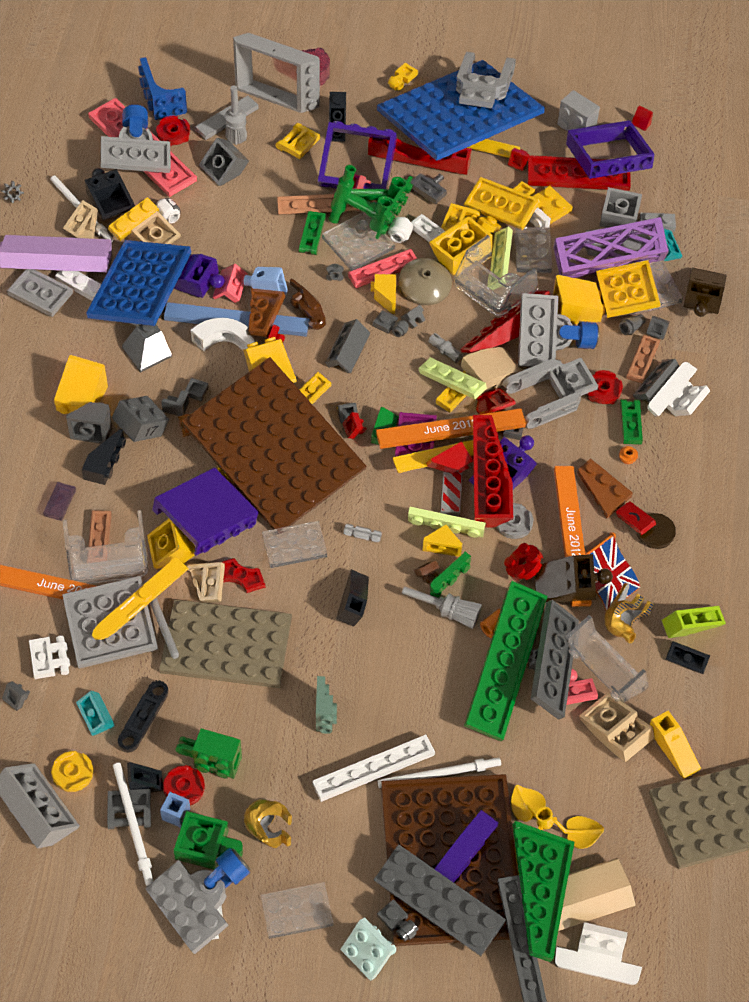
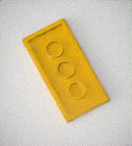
[463,177,540,230]

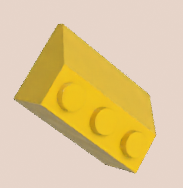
[429,216,492,275]

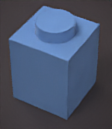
[160,792,190,828]

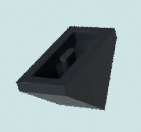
[127,762,163,793]

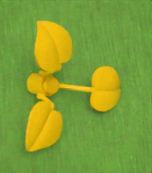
[511,785,604,875]

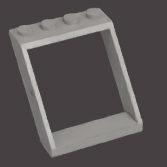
[233,33,320,113]

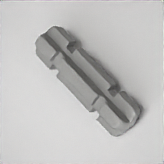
[344,524,382,542]

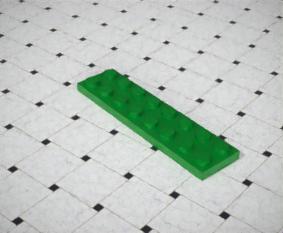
[464,581,548,741]

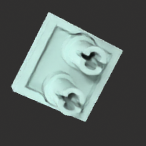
[340,917,396,981]

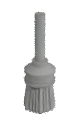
[225,85,247,145]
[402,586,482,629]

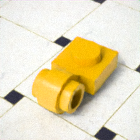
[388,63,418,91]

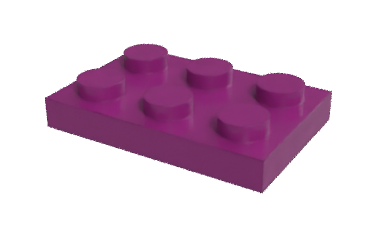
[395,412,437,457]

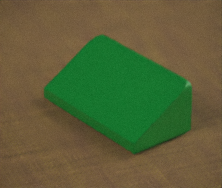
[371,407,399,445]

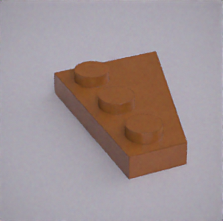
[249,288,286,337]
[577,458,633,519]

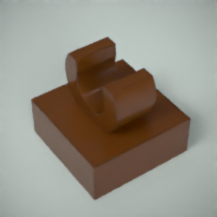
[414,561,440,584]

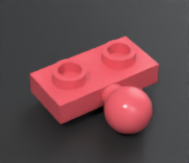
[566,669,598,705]

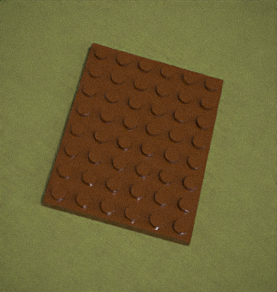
[182,357,367,535]
[381,774,518,946]

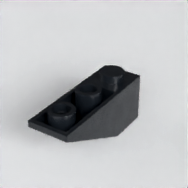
[329,91,346,142]
[82,429,126,485]
[336,569,369,627]

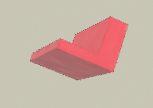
[212,264,248,303]

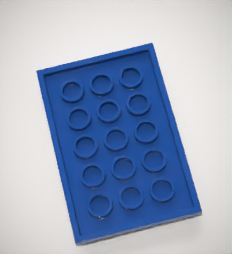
[86,240,192,326]

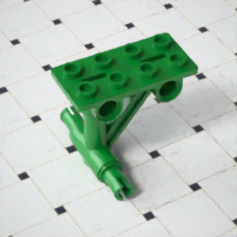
[328,165,413,239]

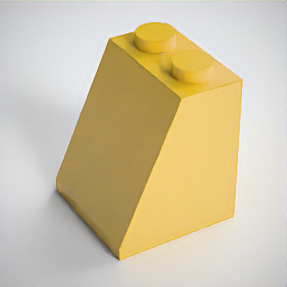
[553,275,605,325]
[243,337,297,383]
[54,355,108,414]

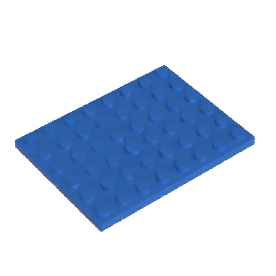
[377,60,545,161]

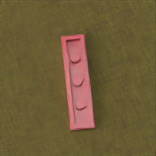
[348,249,417,288]

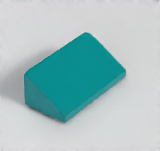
[663,229,683,261]
[76,691,115,736]

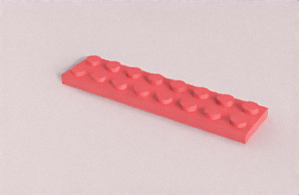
[88,98,197,197]

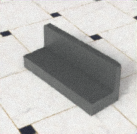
[325,319,370,373]
[633,359,680,403]

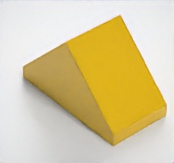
[422,525,462,557]

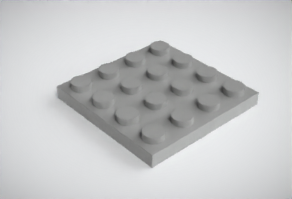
[62,576,158,669]

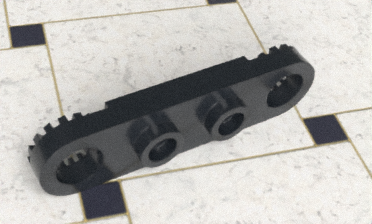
[118,680,169,753]

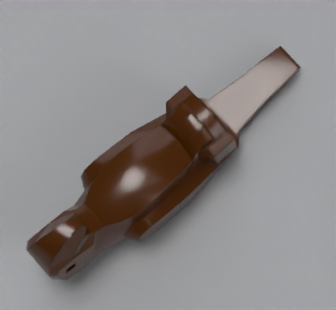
[290,278,326,330]

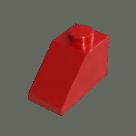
[426,441,473,474]

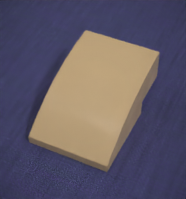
[127,211,181,244]
[461,347,523,390]
[579,692,655,762]

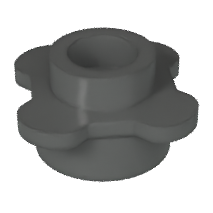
[326,264,344,281]

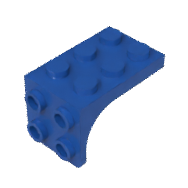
[138,57,187,120]

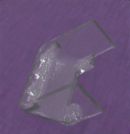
[454,235,538,316]
[63,510,149,584]
[565,615,649,703]

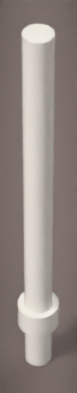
[50,175,114,243]
[377,757,501,788]
[112,763,154,887]

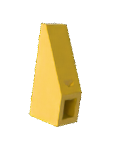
[650,710,701,779]

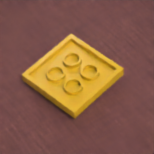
[596,260,660,318]

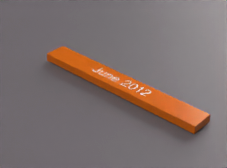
[376,409,526,449]
[554,466,592,607]
[0,565,96,600]

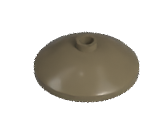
[399,258,452,305]

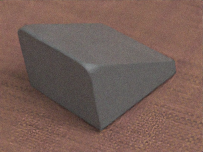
[337,403,358,424]

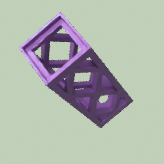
[553,217,669,278]

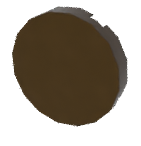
[637,513,676,549]

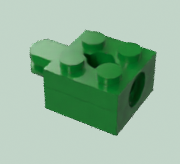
[175,728,242,779]
[174,811,243,870]

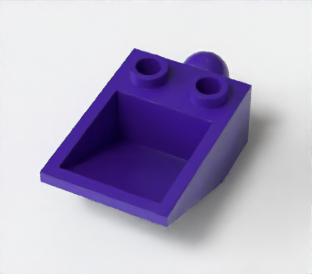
[174,254,225,298]
[469,435,537,489]

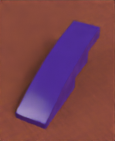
[435,810,498,883]

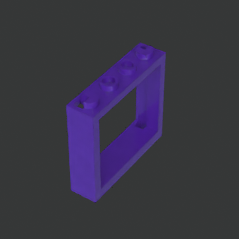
[566,120,655,179]
[318,121,397,189]

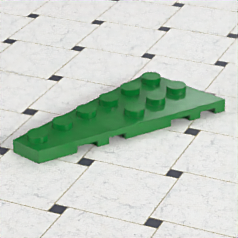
[512,821,575,962]

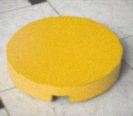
[51,751,94,792]

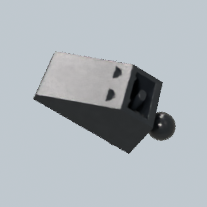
[84,168,135,220]

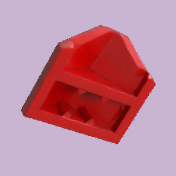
[476,388,516,415]

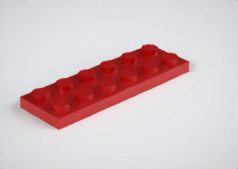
[528,155,631,191]

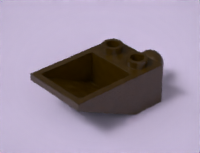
[683,267,727,317]
[535,554,613,602]

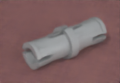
[428,333,463,363]

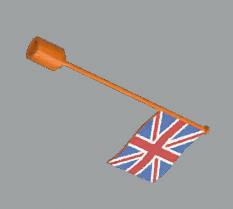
[480,532,640,638]

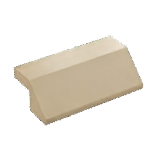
[559,858,635,931]

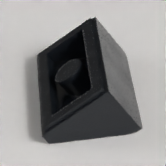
[665,641,711,674]

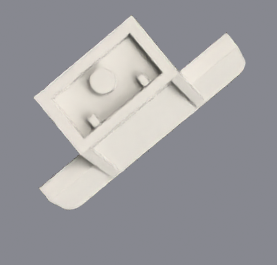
[647,362,710,417]
[555,922,642,985]

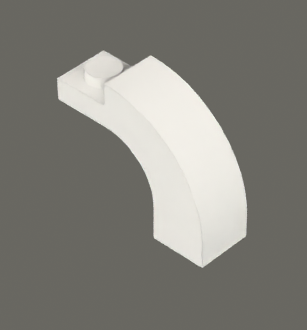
[191,318,255,351]

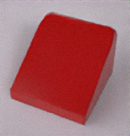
[632,105,654,131]

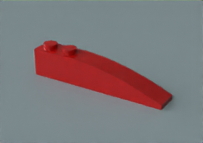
[460,290,551,353]
[473,415,514,528]

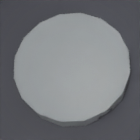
[496,503,534,539]

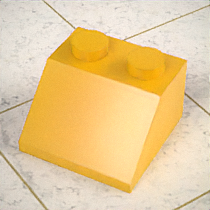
[147,518,195,569]

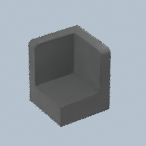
[161,390,190,417]

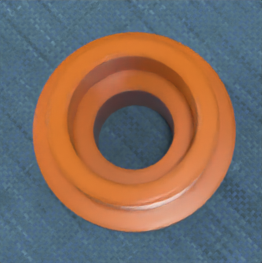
[619,446,638,464]

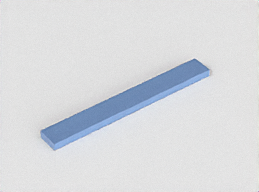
[164,302,309,337]

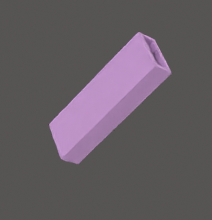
[0,235,112,272]

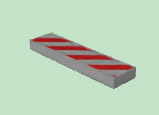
[441,471,463,516]

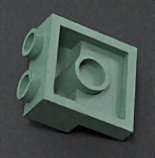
[316,676,337,734]

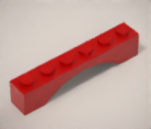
[368,137,472,175]

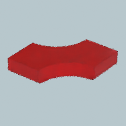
[222,558,266,593]

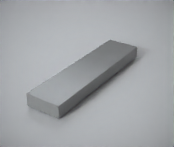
[195,95,259,140]

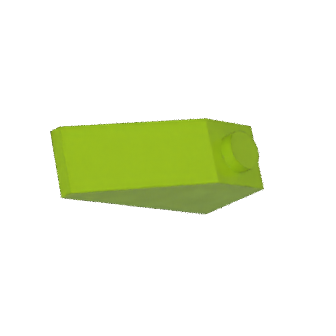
[662,606,726,638]

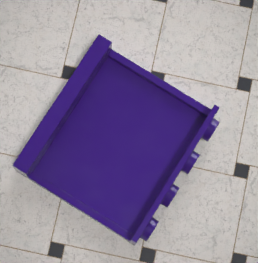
[152,468,258,556]

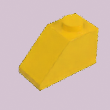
[371,274,396,314]

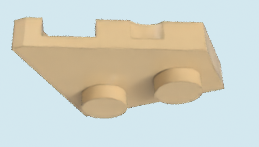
[63,200,98,239]
[187,562,225,603]

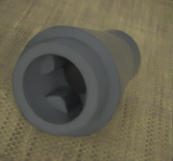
[619,314,646,335]

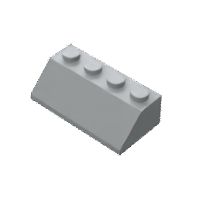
[0,763,80,849]

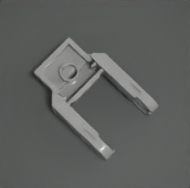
[456,52,516,108]
[503,358,598,429]

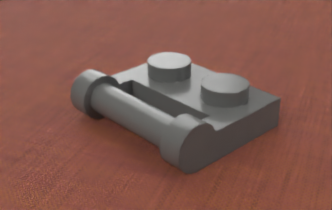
[107,789,151,830]

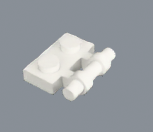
[29,636,70,679]

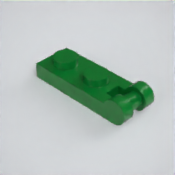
[299,211,326,255]
[620,399,643,444]
[430,551,471,598]

